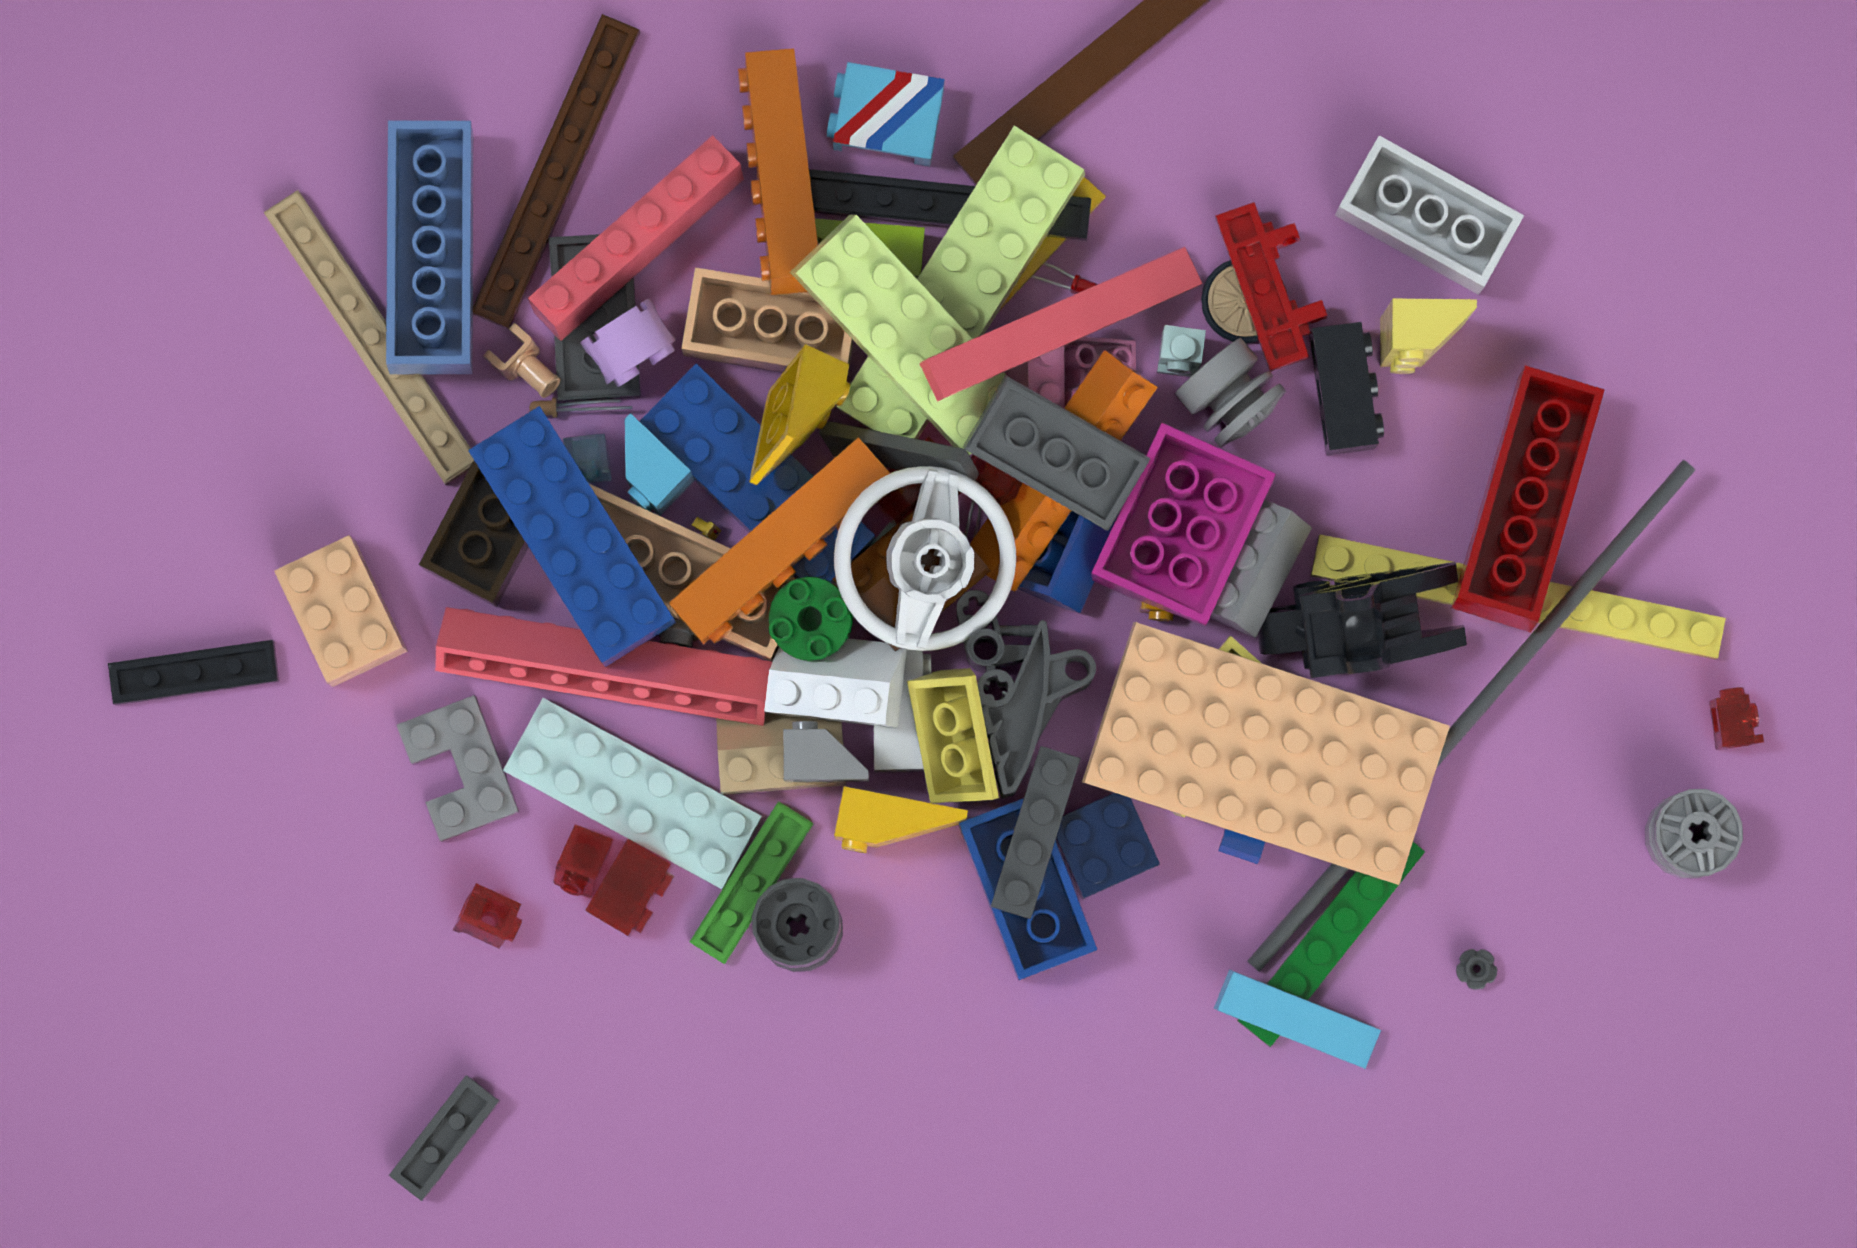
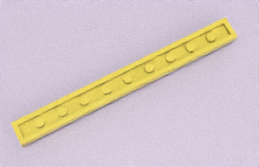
[1310,534,1726,660]

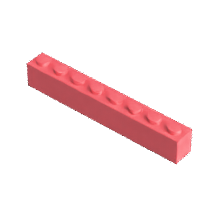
[435,607,772,726]

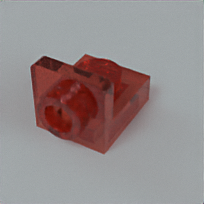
[553,824,613,898]

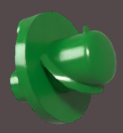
[769,577,853,661]

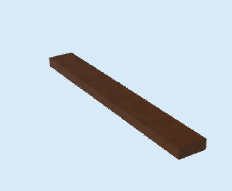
[953,0,1211,186]
[473,14,640,330]

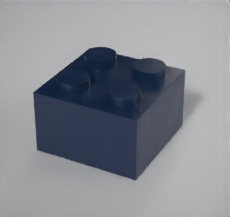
[1055,793,1160,900]

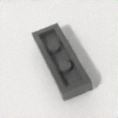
[388,1075,500,1201]

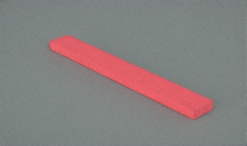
[919,247,1203,402]

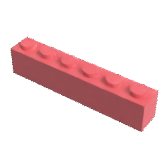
[528,135,744,341]

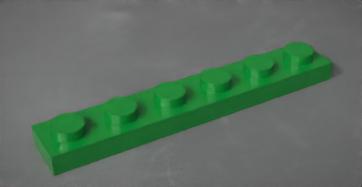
[1237,842,1425,1047]

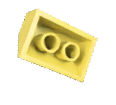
[1380,298,1477,374]
[907,668,999,803]

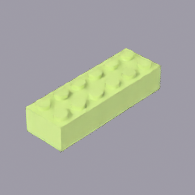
[790,214,1005,455]

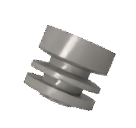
[1175,338,1286,448]
[1645,789,1743,879]

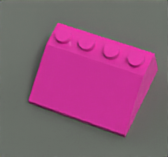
[1092,423,1276,626]

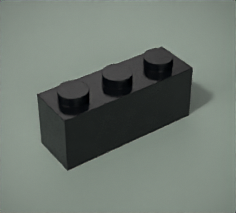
[1309,322,1384,456]

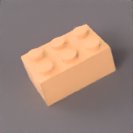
[274,535,408,687]

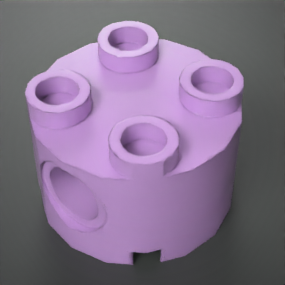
[580,298,677,387]

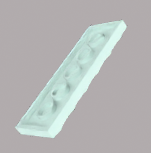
[503,698,762,889]

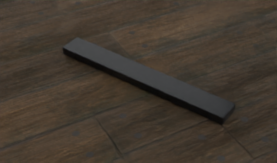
[809,169,1091,241]

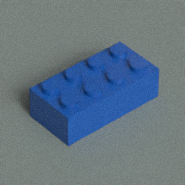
[958,798,1098,981]

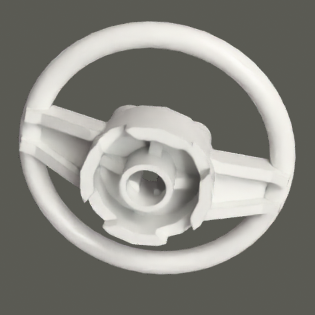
[834,466,1016,651]

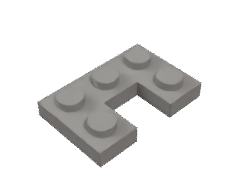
[397,695,519,842]

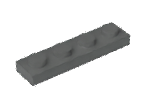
[991,746,1081,920]

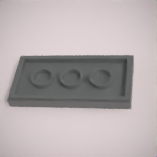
[549,234,641,402]
[963,374,1150,531]

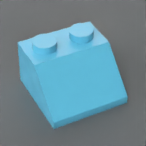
[625,413,694,516]

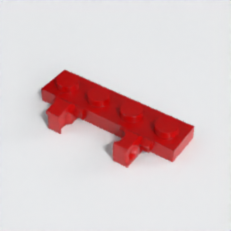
[1215,202,1328,372]

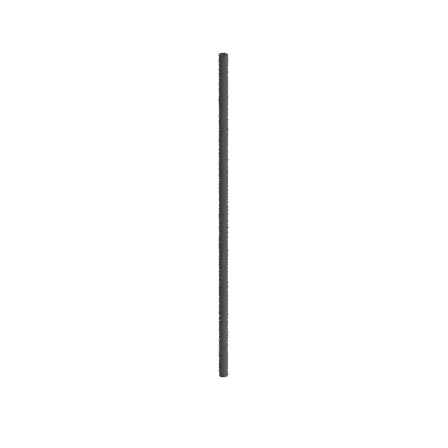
[1247,460,1695,972]

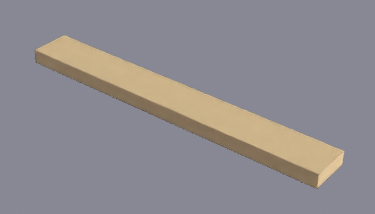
[264,190,474,485]

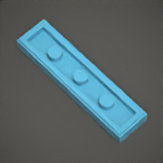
[1214,969,1381,1069]

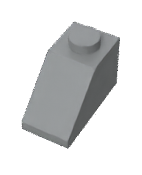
[783,721,869,782]

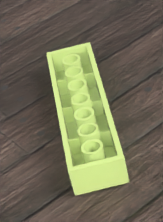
[836,126,1085,439]

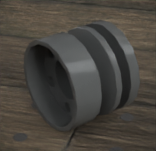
[752,878,843,972]

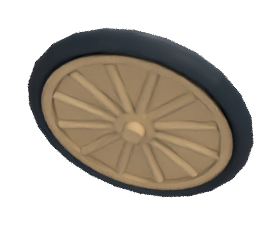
[1201,260,1287,344]

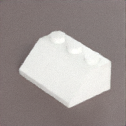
[764,639,907,728]

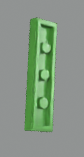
[689,801,814,964]

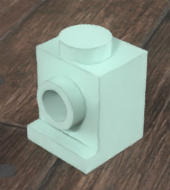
[1157,325,1206,377]

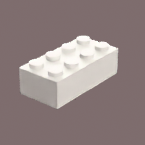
[1335,136,1524,295]

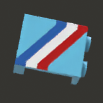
[827,62,945,167]

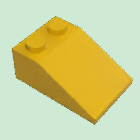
[749,344,850,485]
[834,786,968,853]

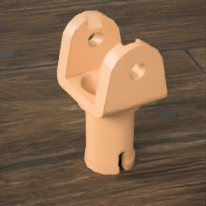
[483,323,561,398]

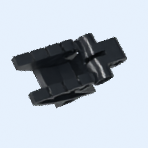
[1257,562,1467,678]

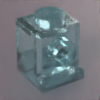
[563,434,612,483]

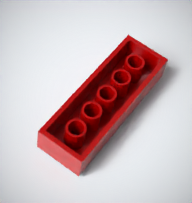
[1451,365,1605,633]

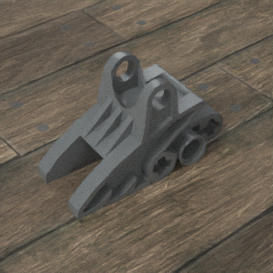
[956,590,1096,799]

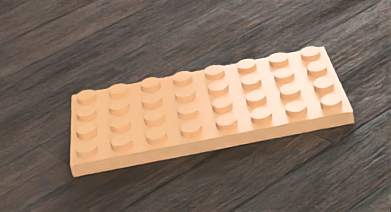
[1082,622,1450,885]

